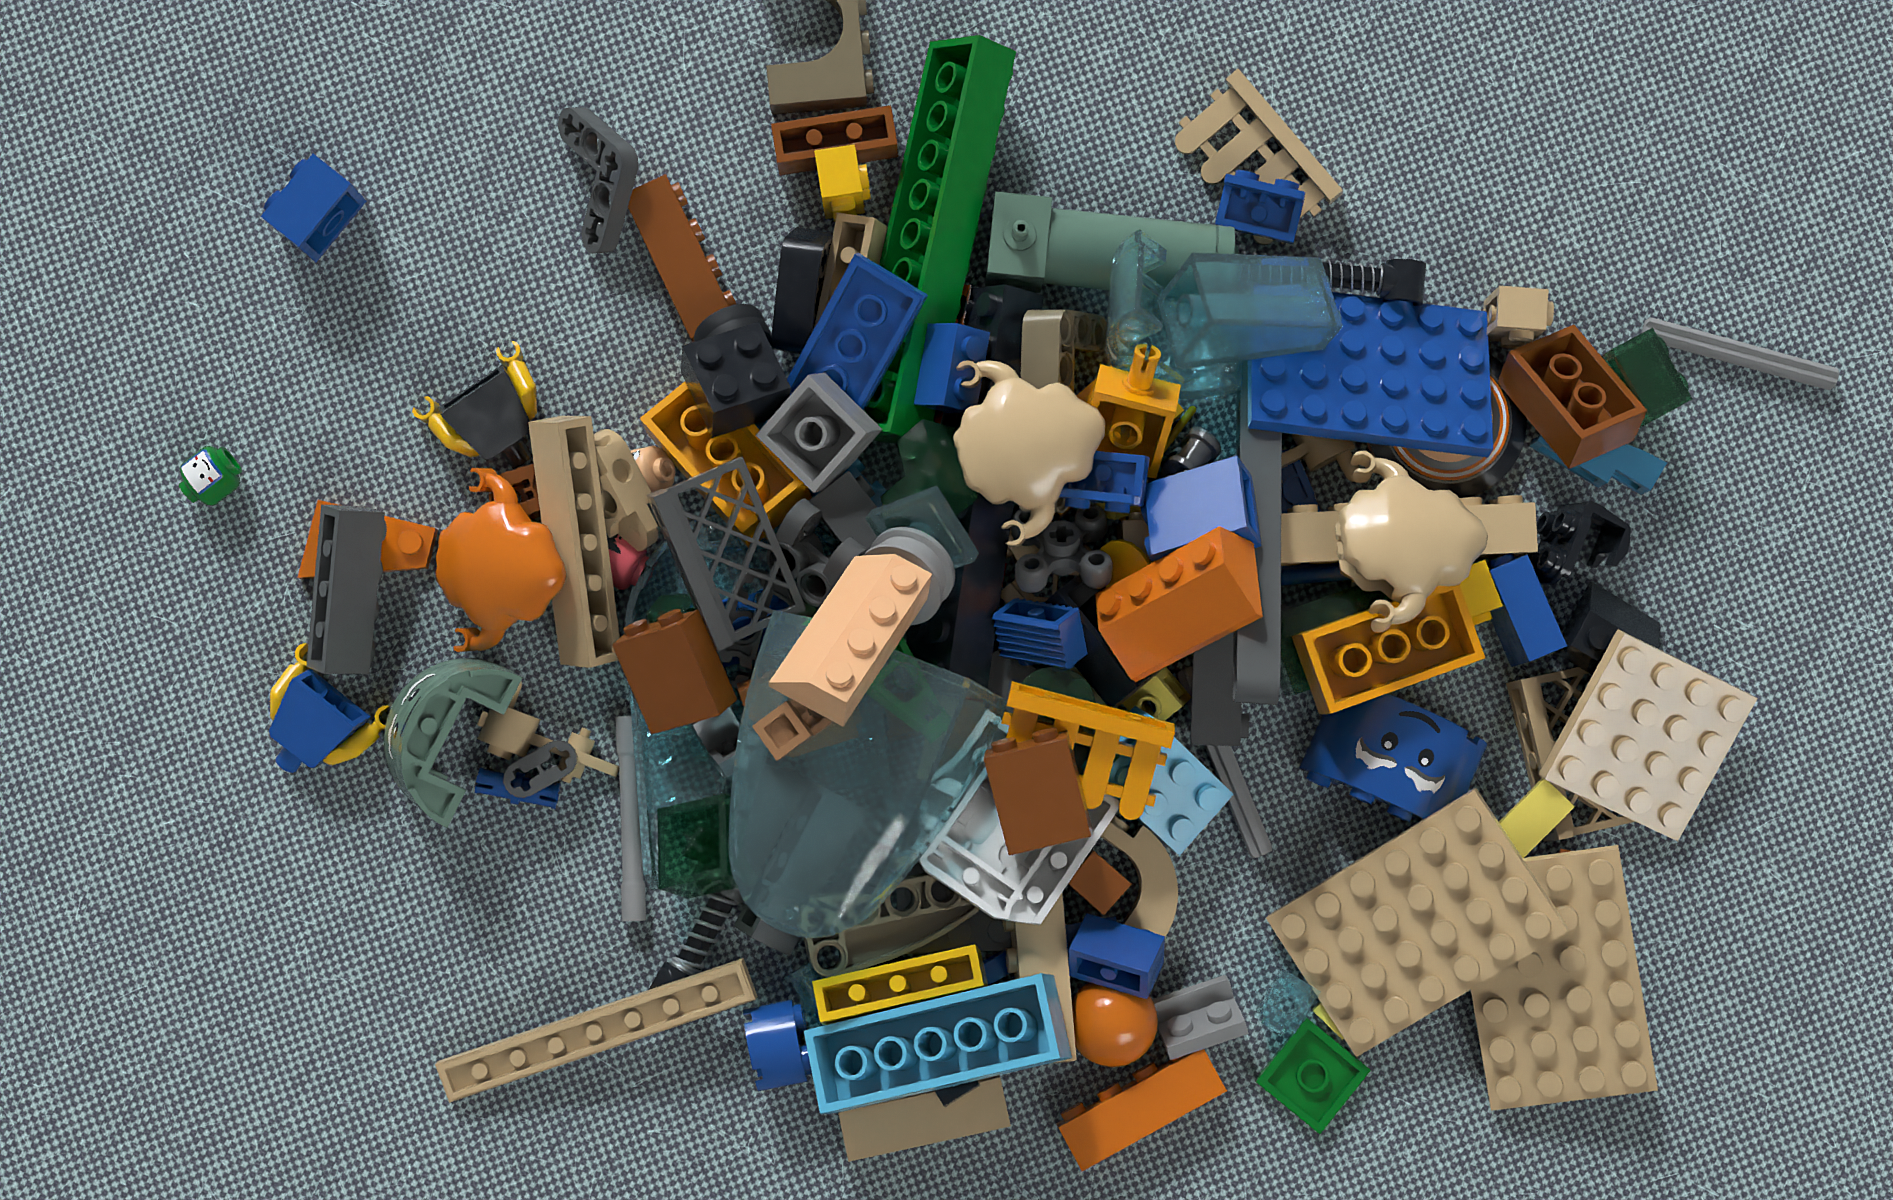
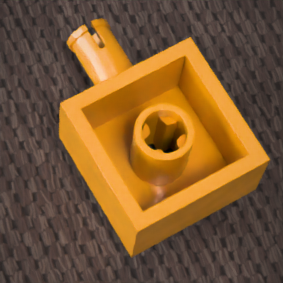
[1090,344,1181,479]

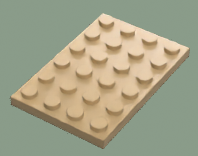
[1266,788,1569,1057]
[1471,845,1658,1111]

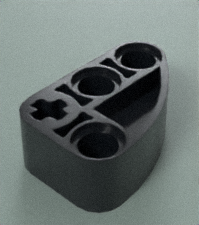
[771,227,833,354]

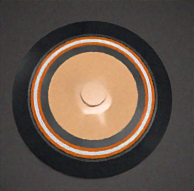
[1367,353,1527,498]

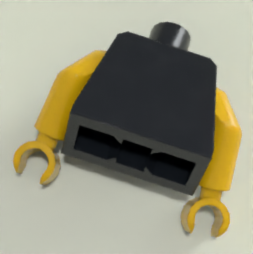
[412,341,537,469]

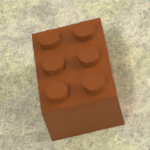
[1498,325,1647,469]

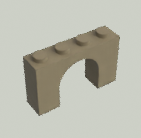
[766,0,874,115]

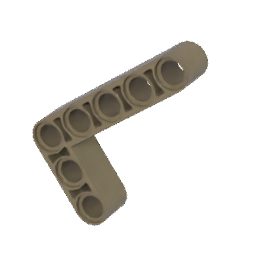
[1019,310,1108,513]

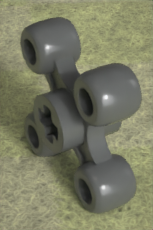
[1011,504,1113,593]

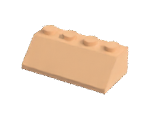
[769,554,932,727]

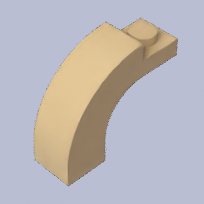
[1100,816,1178,937]

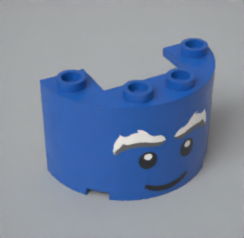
[1299,693,1488,822]

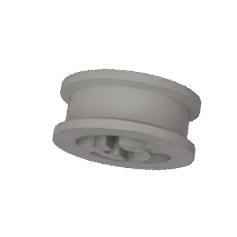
[863,527,955,625]

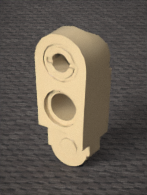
[594,429,658,551]

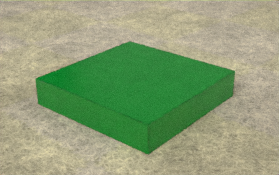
[1254,1017,1371,1134]

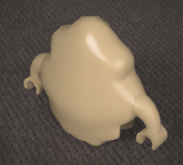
[953,360,1105,547]
[1335,451,1488,632]

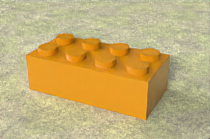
[640,382,812,548]
[1292,584,1485,714]

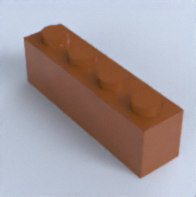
[628,174,737,342]

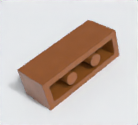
[771,105,898,176]

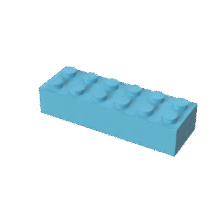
[804,973,1072,1114]

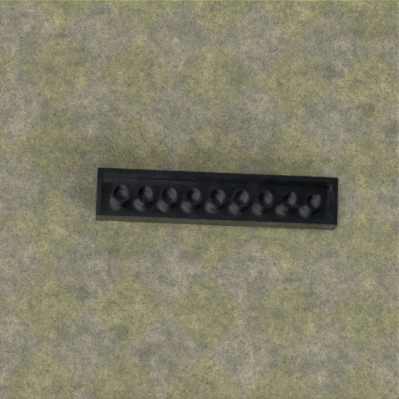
[899,284,1044,700]

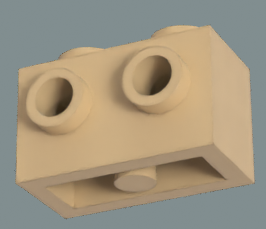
[1483,286,1554,349]

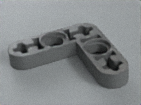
[558,107,639,254]

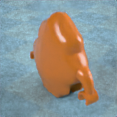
[435,468,566,652]

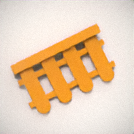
[1001,681,1175,820]

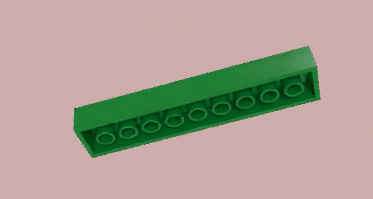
[864,35,1016,445]

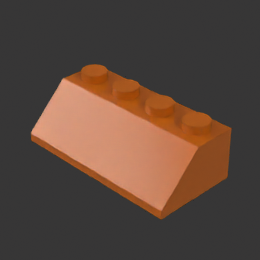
[1095,526,1263,682]

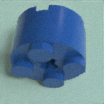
[743,1000,812,1091]

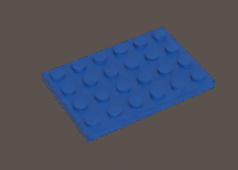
[1248,281,1493,458]

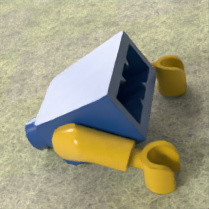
[269,643,390,773]

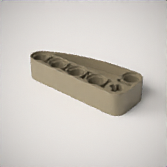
[800,872,980,977]

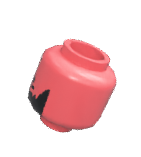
[607,534,651,590]

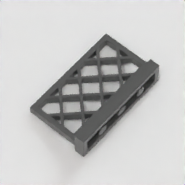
[647,456,806,651]

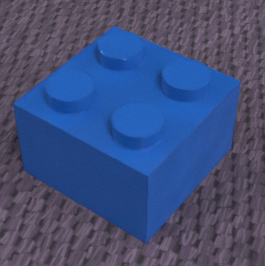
[261,154,367,263]

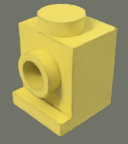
[1122,667,1192,721]

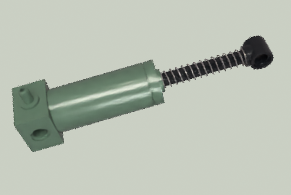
[985,191,1426,306]

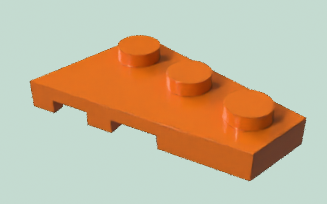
[297,500,438,579]

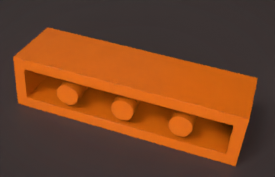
[1056,1049,1227,1172]

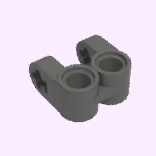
[766,498,868,607]

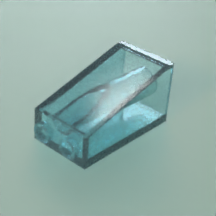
[1156,252,1343,369]

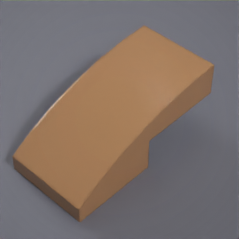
[752,699,835,761]

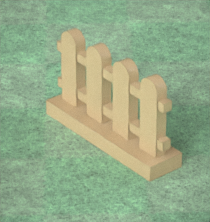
[1175,69,1343,245]

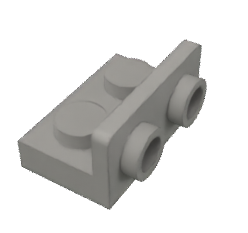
[1152,975,1249,1060]

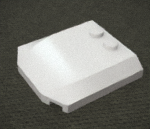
[902,709,1119,925]

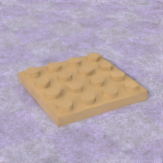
[1539,629,1758,841]

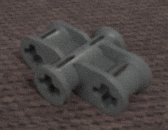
[1147,426,1221,483]

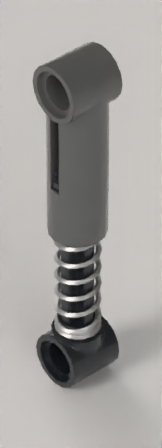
[649,764,810,990]

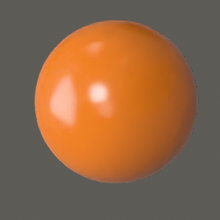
[1072,982,1158,1067]

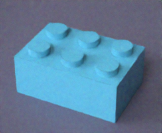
[1081,706,1234,856]

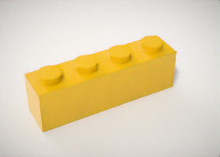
[812,944,988,1025]

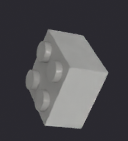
[756,373,883,493]

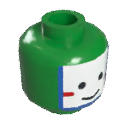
[179,446,242,506]

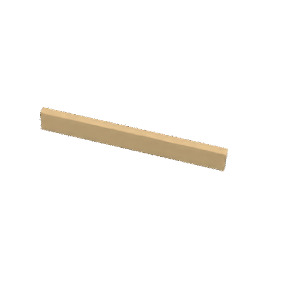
[435,958,758,1103]

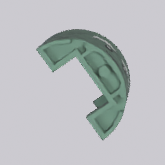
[384,658,523,828]

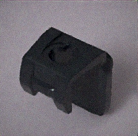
[1524,501,1631,585]

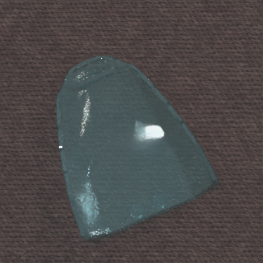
[729,610,1007,938]

